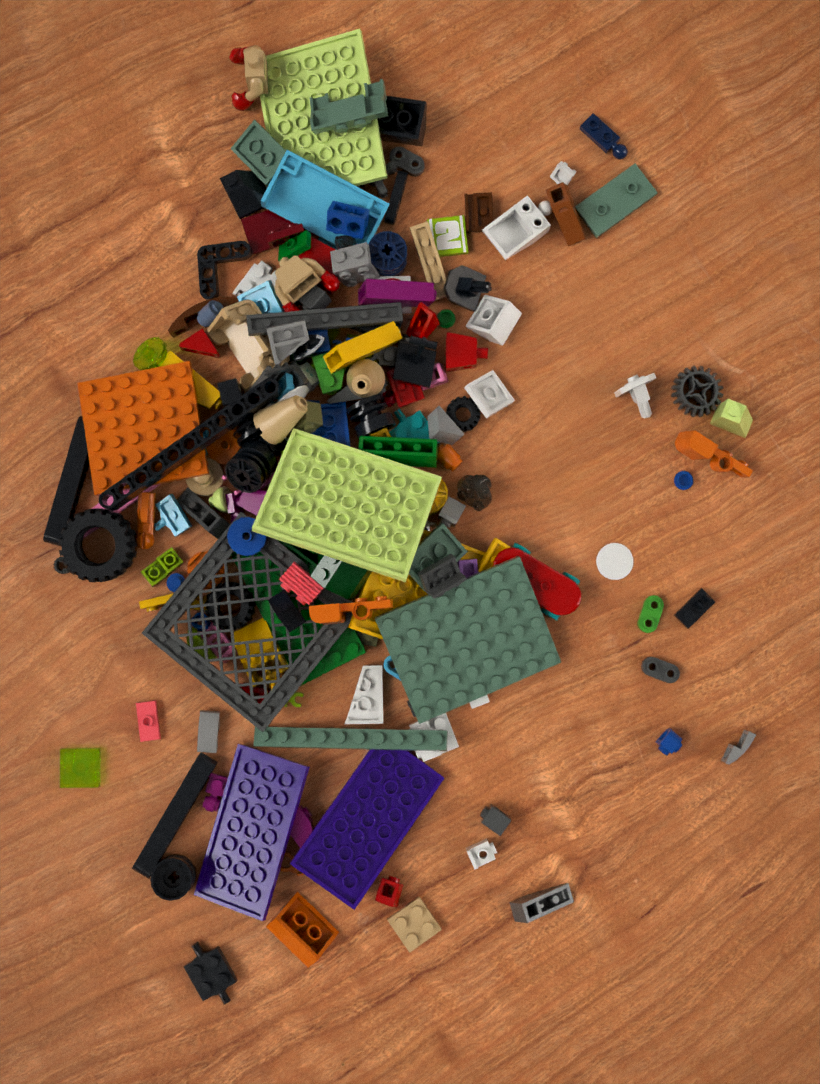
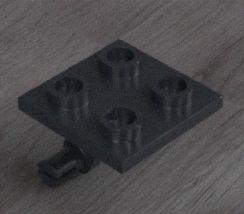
[392,335,438,388]

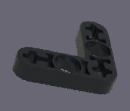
[197,241,253,300]

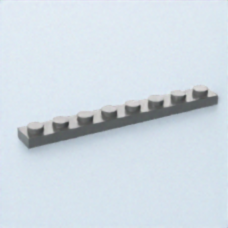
[246,302,403,336]

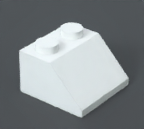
[466,295,522,346]

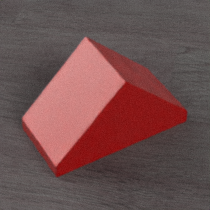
[406,302,440,338]
[179,329,220,358]

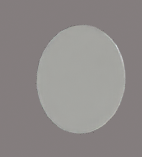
[596,543,633,580]

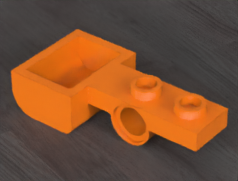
[675,430,753,478]
[309,596,393,625]

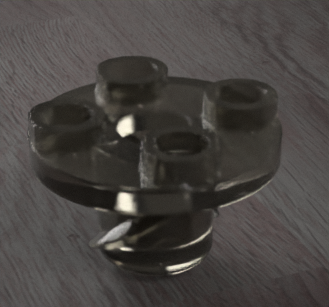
[457,475,492,511]

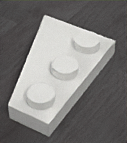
[345,665,383,724]

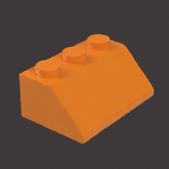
[266,892,339,967]

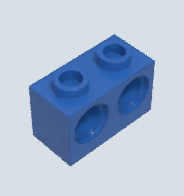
[326,201,370,239]

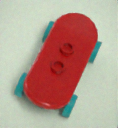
[493,543,582,621]

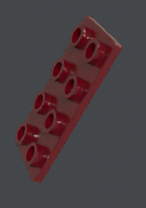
[241,210,315,255]

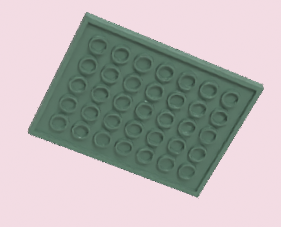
[374,556,561,724]

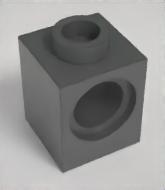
[480,804,511,836]

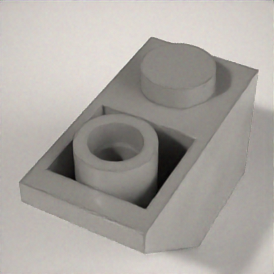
[438,497,466,528]

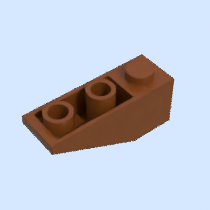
[546,182,586,246]

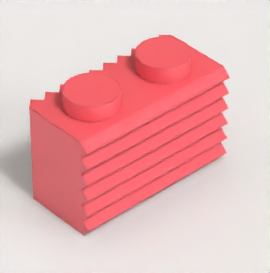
[279,561,325,606]

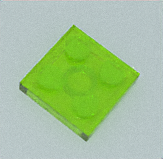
[60,748,101,788]

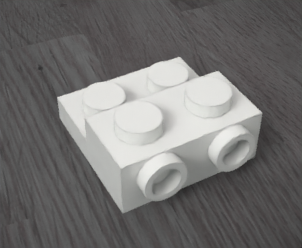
[408,713,459,762]

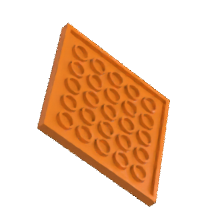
[77,361,209,496]

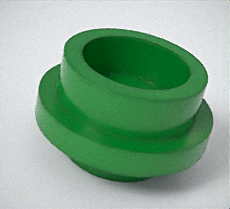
[437,309,456,329]

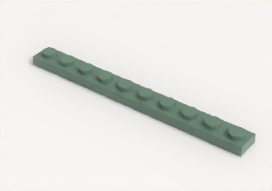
[253,727,448,751]

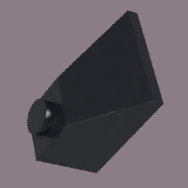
[220,170,266,219]

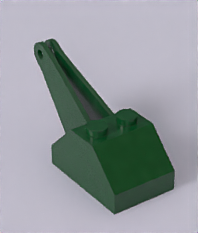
[282,541,372,600]

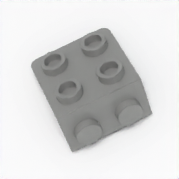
[330,242,380,287]

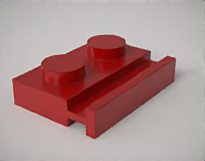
[386,369,426,408]

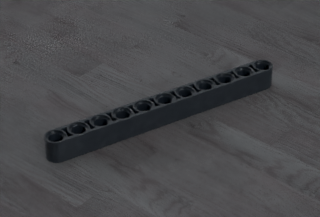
[99,378,282,511]

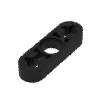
[385,170,408,225]

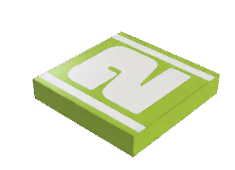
[427,215,468,257]

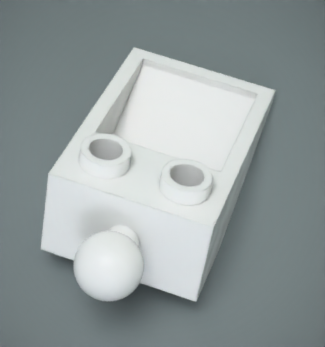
[482,195,553,260]

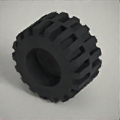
[205,582,256,630]

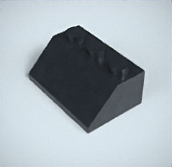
[377,96,427,146]

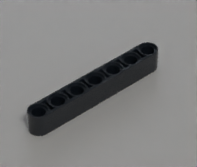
[43,416,90,547]
[132,752,218,879]

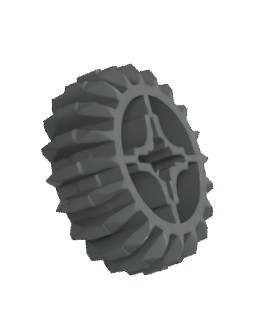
[671,366,723,417]

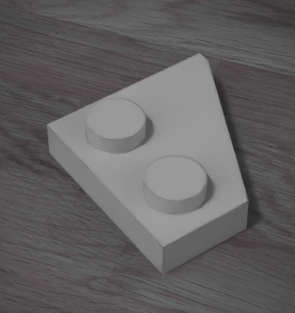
[266,319,309,365]

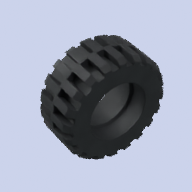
[58,508,137,583]

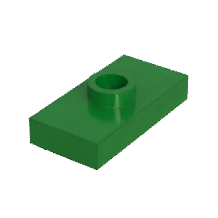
[278,230,311,261]

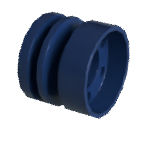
[368,231,407,277]

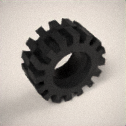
[446,396,481,432]

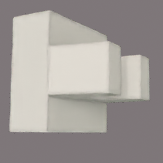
[550,161,576,186]

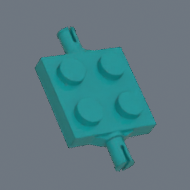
[389,409,441,445]

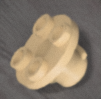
[186,458,224,496]

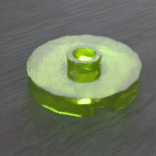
[133,337,167,370]

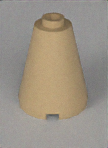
[346,359,385,398]
[253,395,308,445]

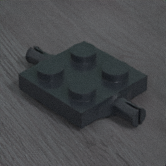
[184,942,238,1005]

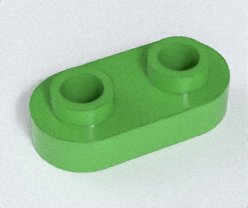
[637,595,664,633]

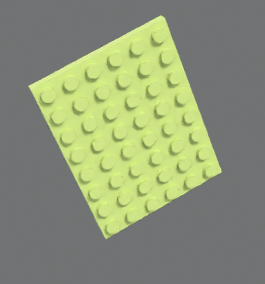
[260,29,388,186]
[252,428,442,582]

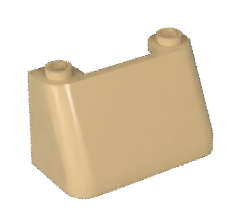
[205,300,290,393]

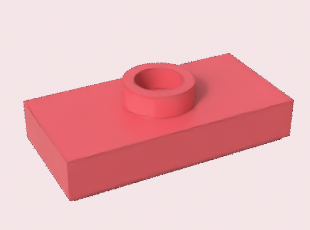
[136,700,161,742]

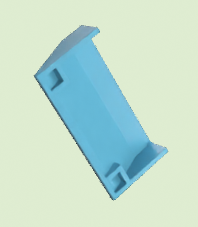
[261,150,390,248]

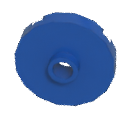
[227,517,267,556]

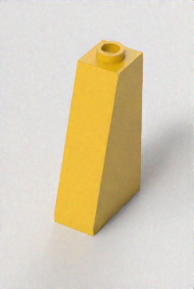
[323,321,402,374]
[155,351,223,411]

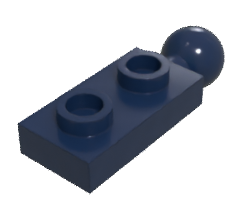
[580,113,628,160]

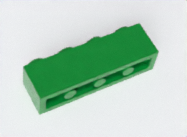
[358,436,438,468]

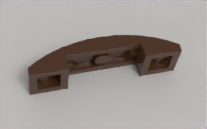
[168,297,239,338]

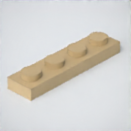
[410,221,446,301]

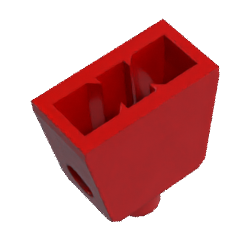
[445,332,488,372]

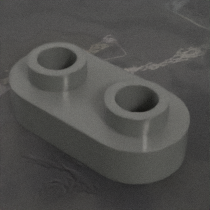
[390,147,425,177]
[641,657,680,683]

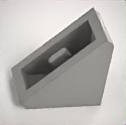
[427,406,464,445]

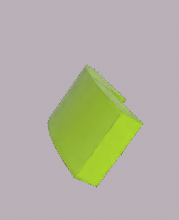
[141,547,183,588]

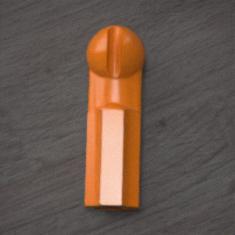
[135,492,156,549]

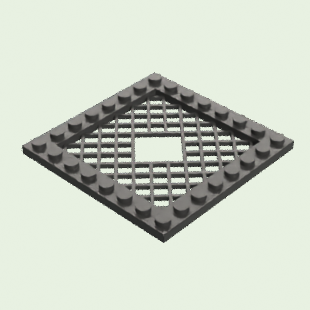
[142,512,354,732]

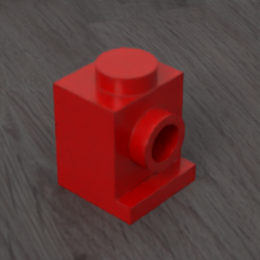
[375,875,404,908]

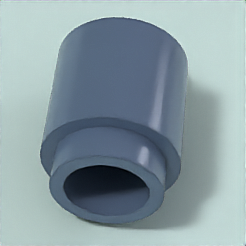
[197,300,223,327]

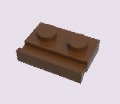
[464,192,493,233]

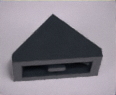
[268,589,306,632]

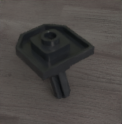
[443,265,492,312]

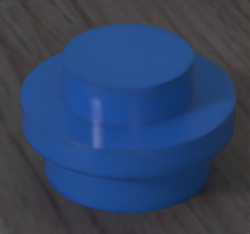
[674,471,693,490]
[166,573,185,592]

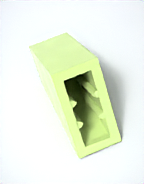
[710,399,753,438]

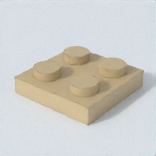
[387,896,442,953]

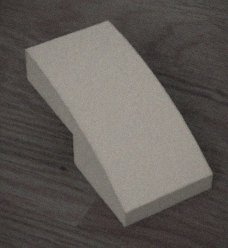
[197,710,220,753]
[721,730,756,765]

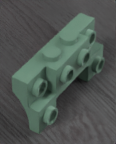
[310,79,388,134]

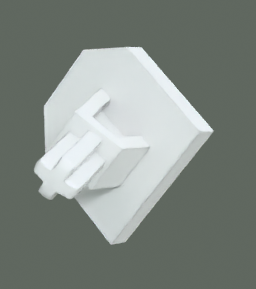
[614,373,656,418]

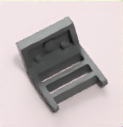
[250,361,309,393]

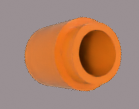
[437,444,463,472]

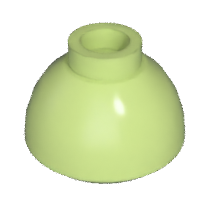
[209,486,232,513]

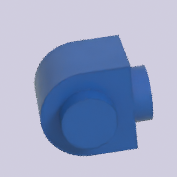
[656,728,682,756]

